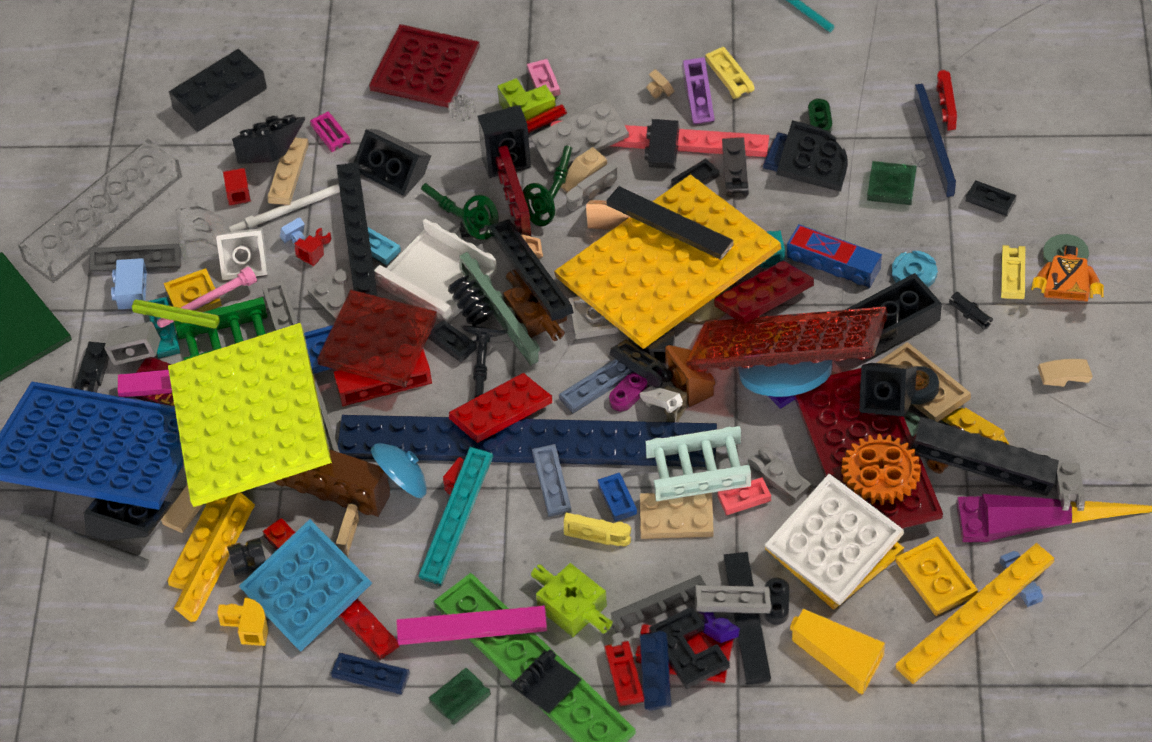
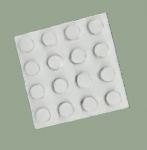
[765,474,904,606]

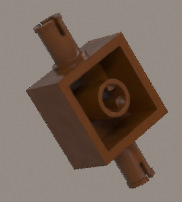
[503,269,567,341]

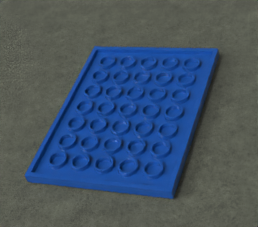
[0,381,184,510]

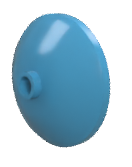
[371,443,427,498]

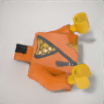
[1031,246,1104,302]

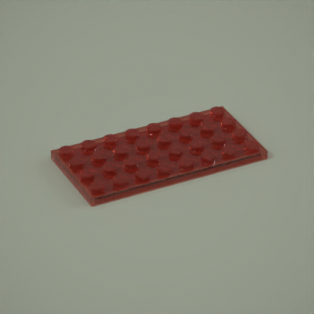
[686,307,888,372]

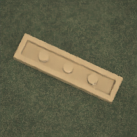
[268,138,309,205]

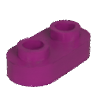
[609,372,648,412]

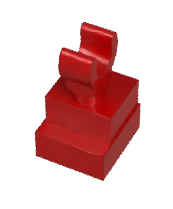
[294,228,332,267]

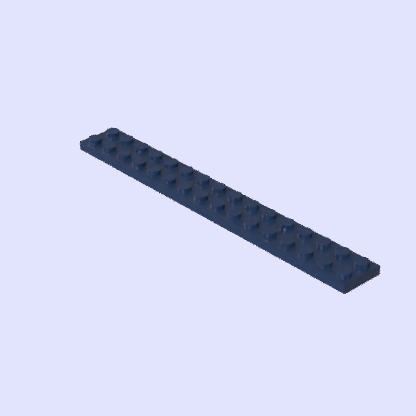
[338,415,717,467]

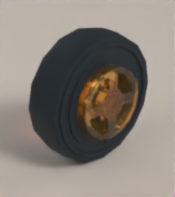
[911,366,939,405]

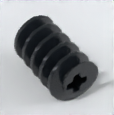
[448,275,494,326]

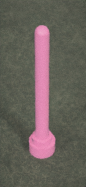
[157,266,257,328]

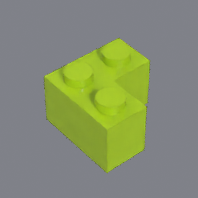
[497,78,556,121]

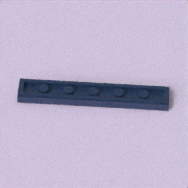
[914,83,956,197]

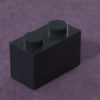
[644,119,680,169]

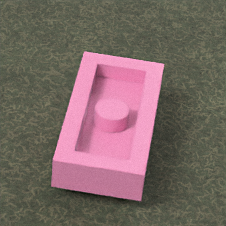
[527,59,560,96]

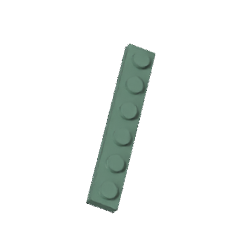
[459,252,540,366]

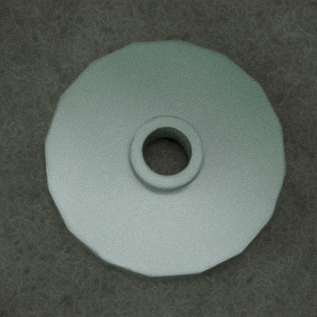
[1043,234,1089,264]

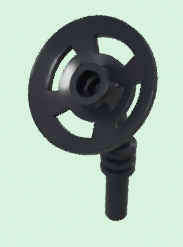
[461,325,507,398]

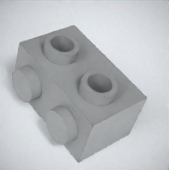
[105,322,161,365]

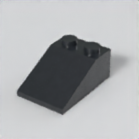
[84,498,171,541]

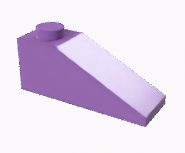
[682,57,715,125]

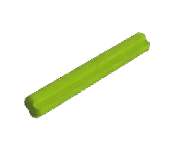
[132,299,220,329]

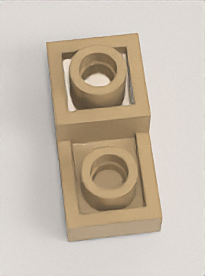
[1037,359,1093,387]

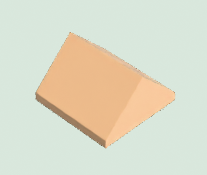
[586,200,630,230]

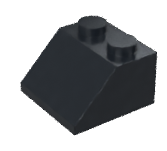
[859,363,917,417]

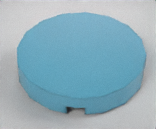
[892,251,938,288]

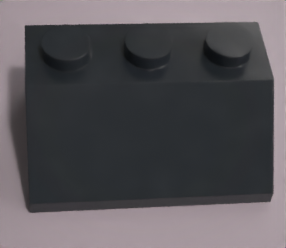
[353,129,432,196]

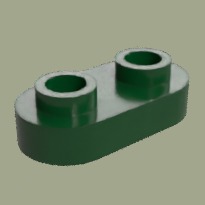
[808,98,832,133]

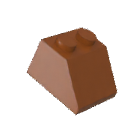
[665,345,715,407]

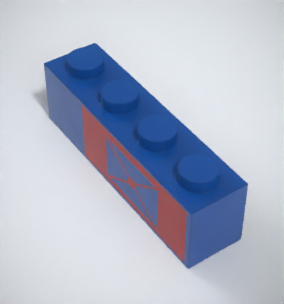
[787,224,882,288]

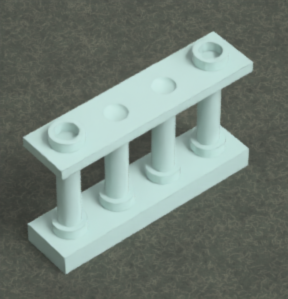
[645,426,751,501]

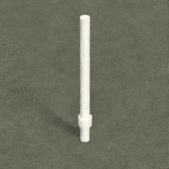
[228,183,340,233]

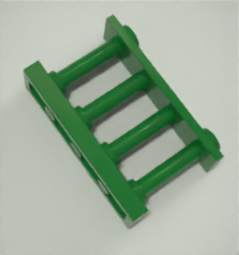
[174,297,268,360]

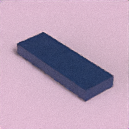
[331,652,410,695]

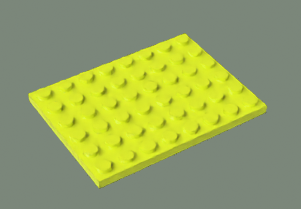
[168,323,332,507]

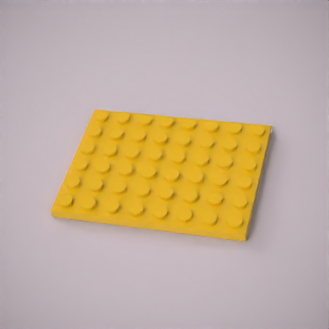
[554,174,781,349]

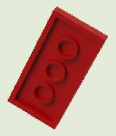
[449,373,552,443]

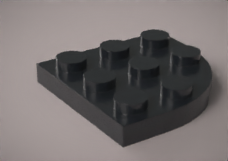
[776,120,848,192]

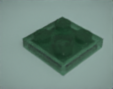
[867,161,917,205]

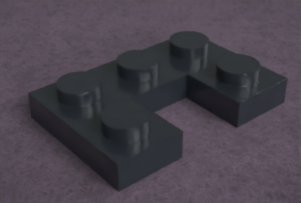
[649,607,730,689]

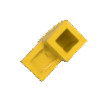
[217,598,268,646]

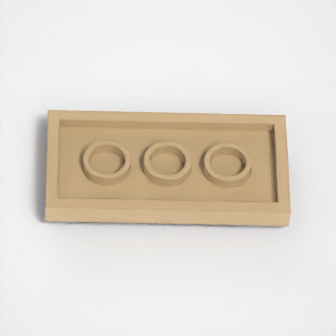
[877,342,971,422]

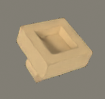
[646,69,675,99]

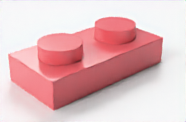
[717,477,771,516]

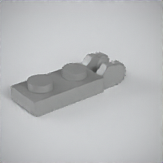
[566,162,618,211]
[747,447,812,503]
[1055,462,1085,511]

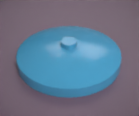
[738,338,833,397]

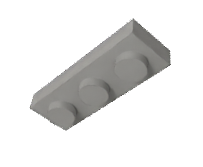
[694,585,771,613]

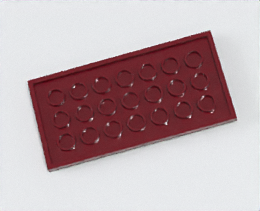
[793,368,943,529]

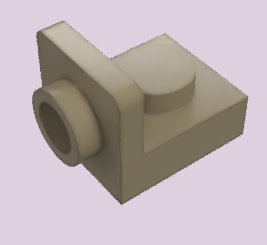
[664,386,688,422]

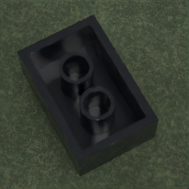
[477,105,531,178]

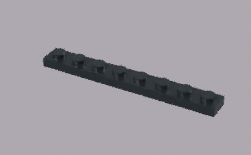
[336,162,378,304]
[489,219,574,321]

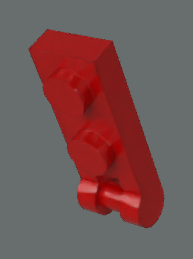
[936,70,957,130]
[604,641,644,707]

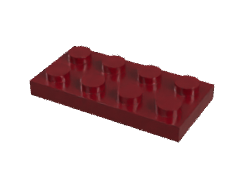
[496,145,532,237]
[714,260,814,324]

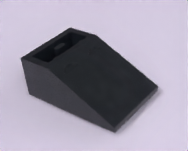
[232,114,305,164]

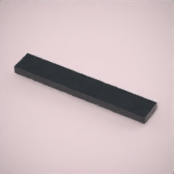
[606,186,733,260]
[723,552,771,685]

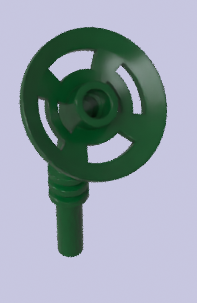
[522,146,573,226]
[421,183,499,240]

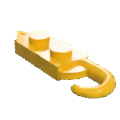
[941,407,1010,445]

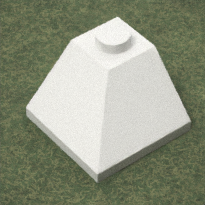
[216,228,267,280]

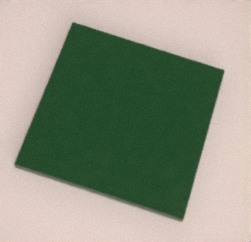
[0,252,72,381]

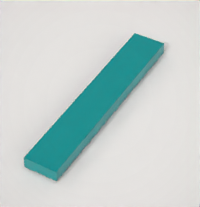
[418,447,493,586]

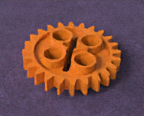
[841,434,921,505]

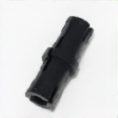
[949,292,993,330]

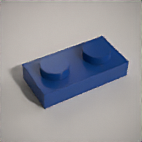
[597,472,637,522]

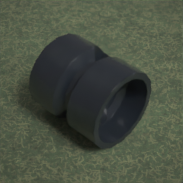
[227,537,266,576]

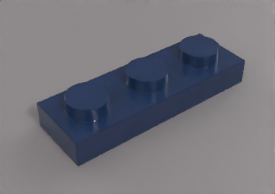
[640,631,672,711]

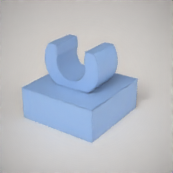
[280,217,305,244]

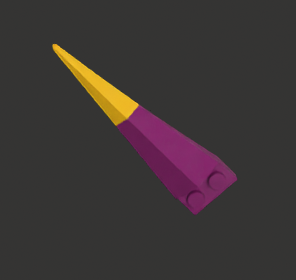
[956,494,1152,542]

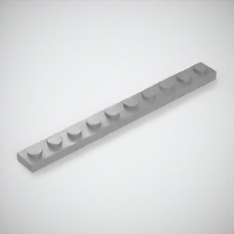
[262,281,339,452]

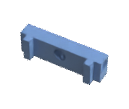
[999,551,1043,607]

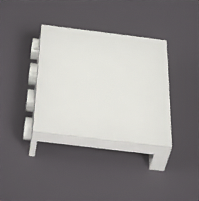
[374,219,497,323]

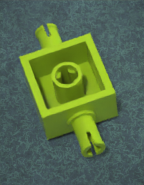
[531,563,613,637]

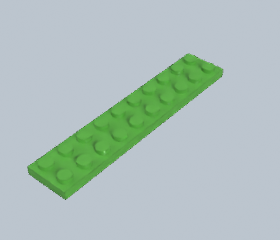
[434,573,636,742]

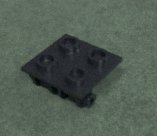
[511,649,582,714]

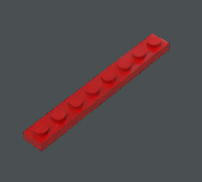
[262,518,400,661]

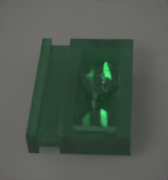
[429,667,491,725]

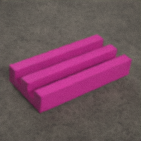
[310,111,351,152]

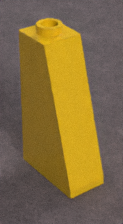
[790,609,885,695]

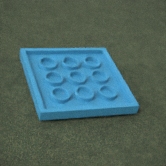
[239,519,373,652]

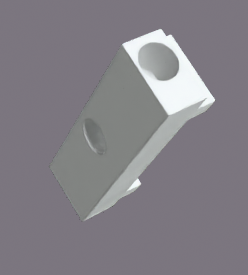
[639,386,683,413]

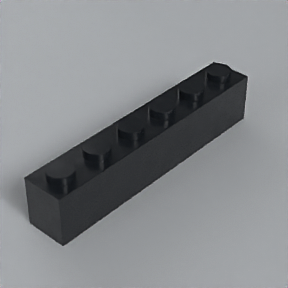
[910,417,1059,496]

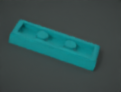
[148,296,180,358]

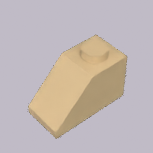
[561,147,607,193]

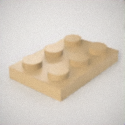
[640,493,714,539]

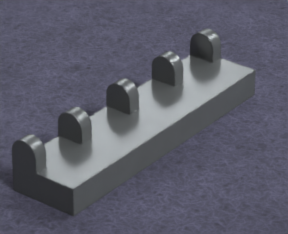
[90,244,182,272]
[611,575,706,633]

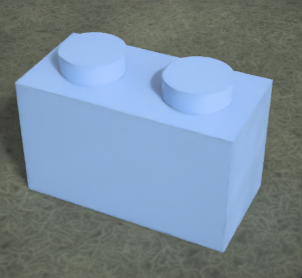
[111,258,147,309]

